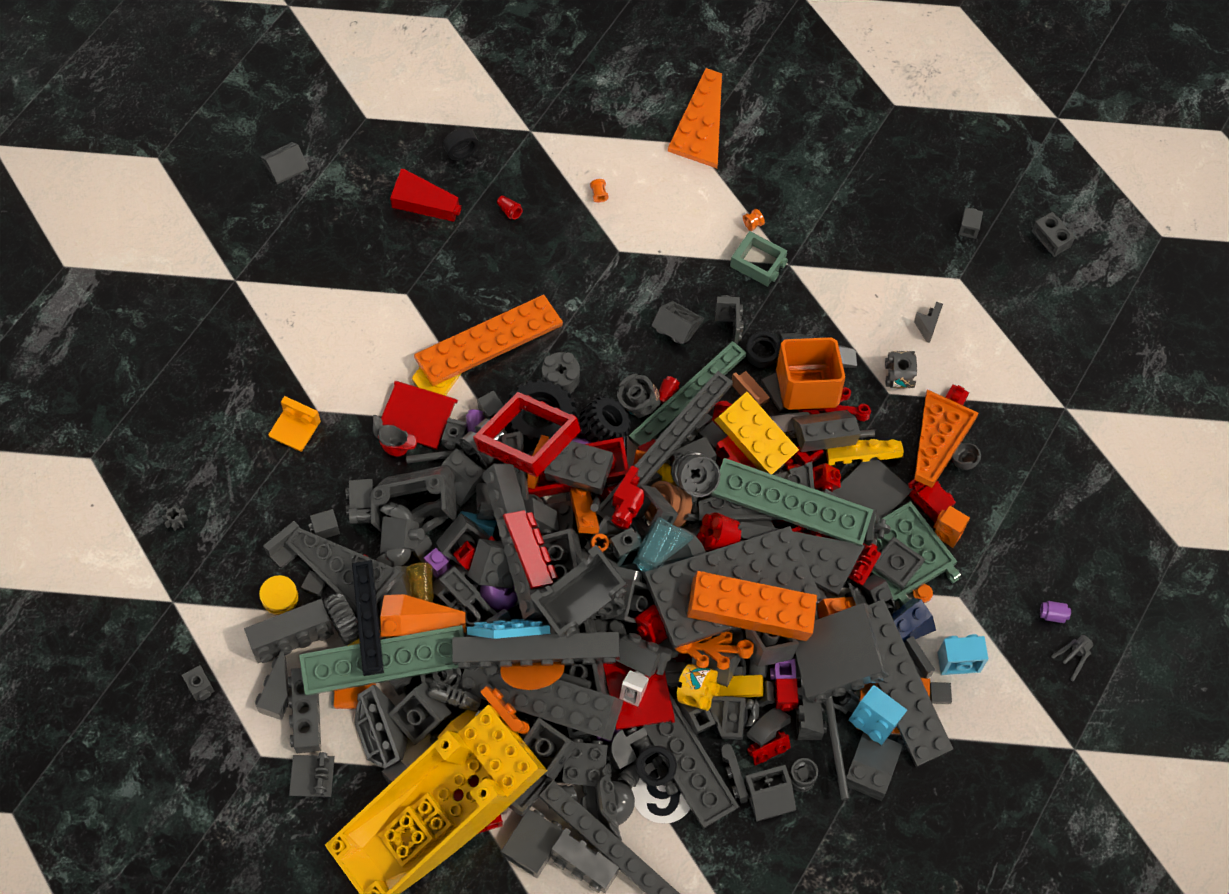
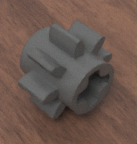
[162,505,188,531]

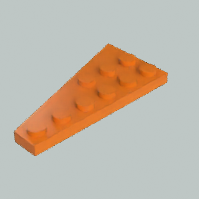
[668,68,722,168]

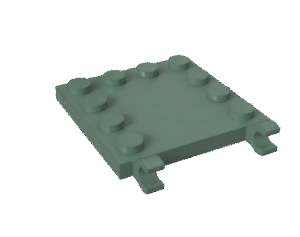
[866,501,961,607]

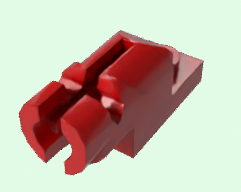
[611,465,644,530]

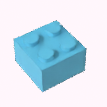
[937,634,989,675]
[849,685,907,746]

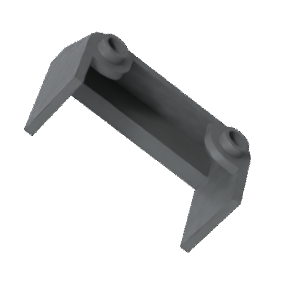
[370,466,457,533]

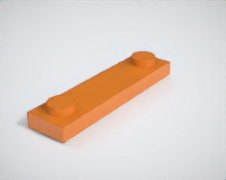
[569,487,599,534]

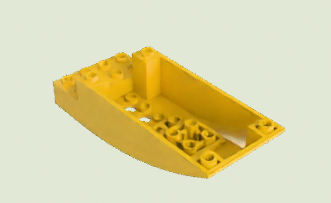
[325,705,547,894]

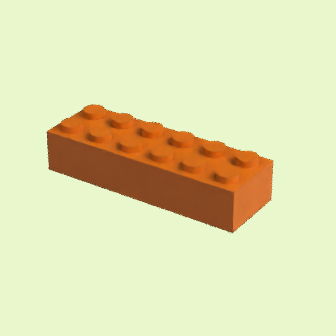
[687,571,817,641]

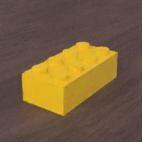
[714,392,799,474]

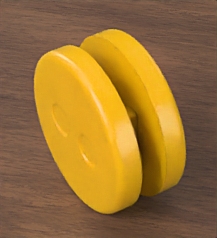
[259,575,298,615]

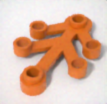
[675,631,754,670]

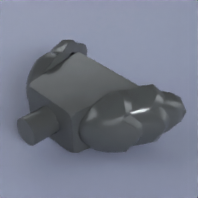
[376,502,425,567]

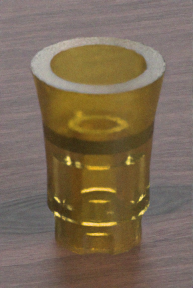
[405,563,434,603]

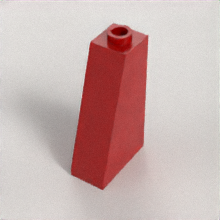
[391,169,461,222]

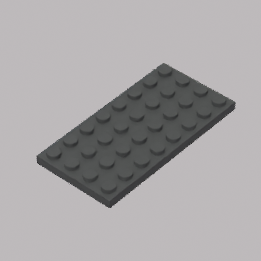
[643,526,822,649]

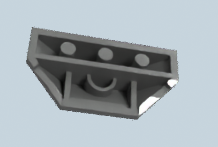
[354,685,408,769]

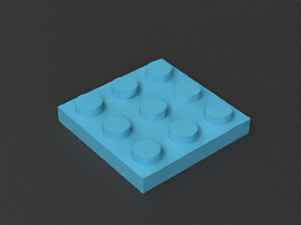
[467,619,550,639]

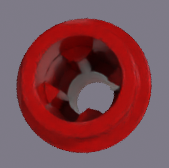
[497,196,523,220]
[659,376,680,405]

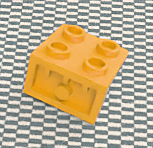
[268,396,321,452]

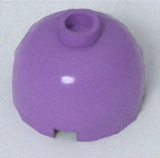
[479,585,518,613]

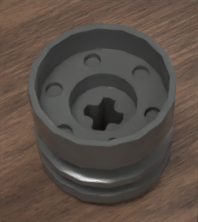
[671,450,721,497]

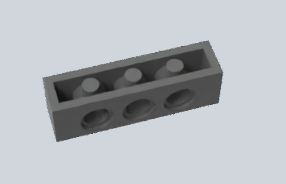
[288,668,321,754]

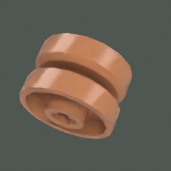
[644,481,692,527]

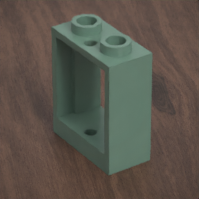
[730,231,788,287]

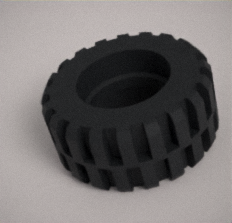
[504,379,577,453]

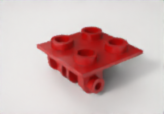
[848,543,881,586]

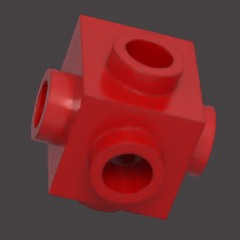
[813,463,841,492]

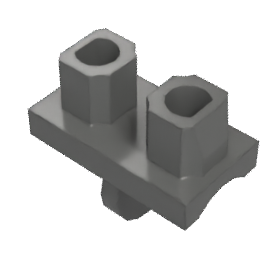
[863,508,891,546]

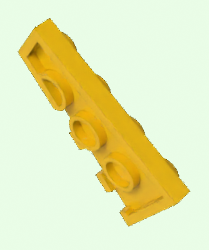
[825,439,904,466]

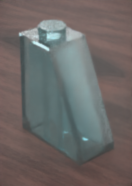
[633,517,694,572]

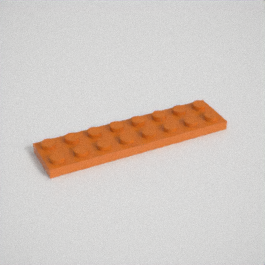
[414,295,563,386]

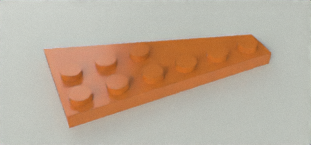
[914,389,979,488]

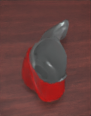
[373,415,417,457]

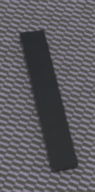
[352,560,384,676]

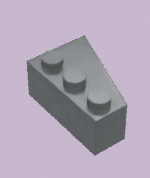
[552,828,619,893]

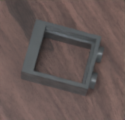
[630,485,678,541]

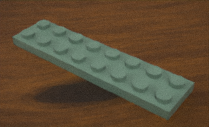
[711,458,873,546]
[299,625,464,696]

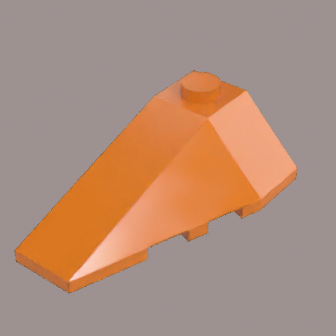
[380,594,466,637]

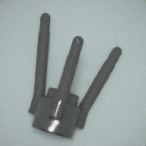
[1051,635,1093,681]
[822,690,860,714]

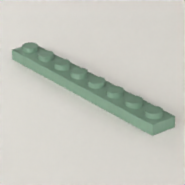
[628,341,746,447]

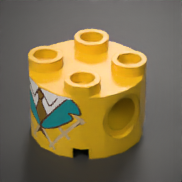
[677,664,720,711]

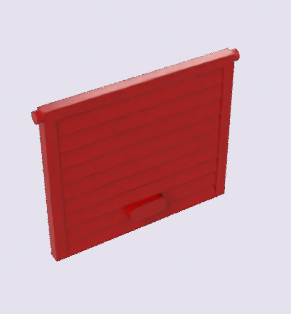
[381,381,458,449]
[603,661,675,730]

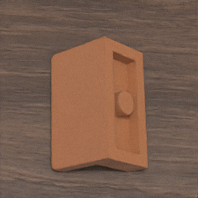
[732,371,770,406]

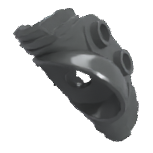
[580,763,635,841]

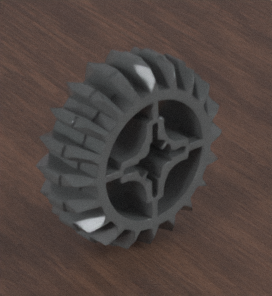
[324,592,359,646]

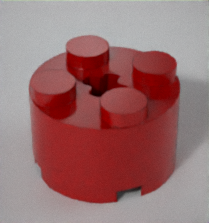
[696,512,741,552]

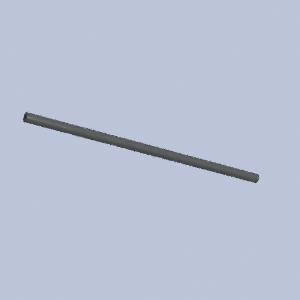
[814,603,849,800]

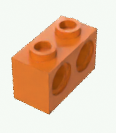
[933,506,970,548]

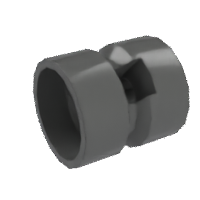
[789,758,818,792]

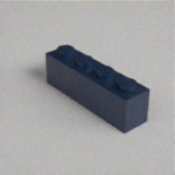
[891,598,936,643]

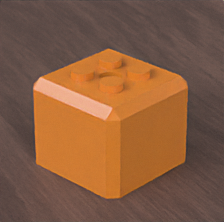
[776,337,845,410]

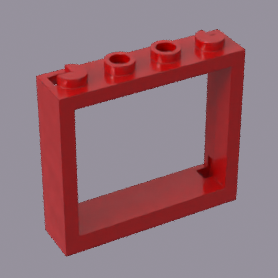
[473,392,581,478]

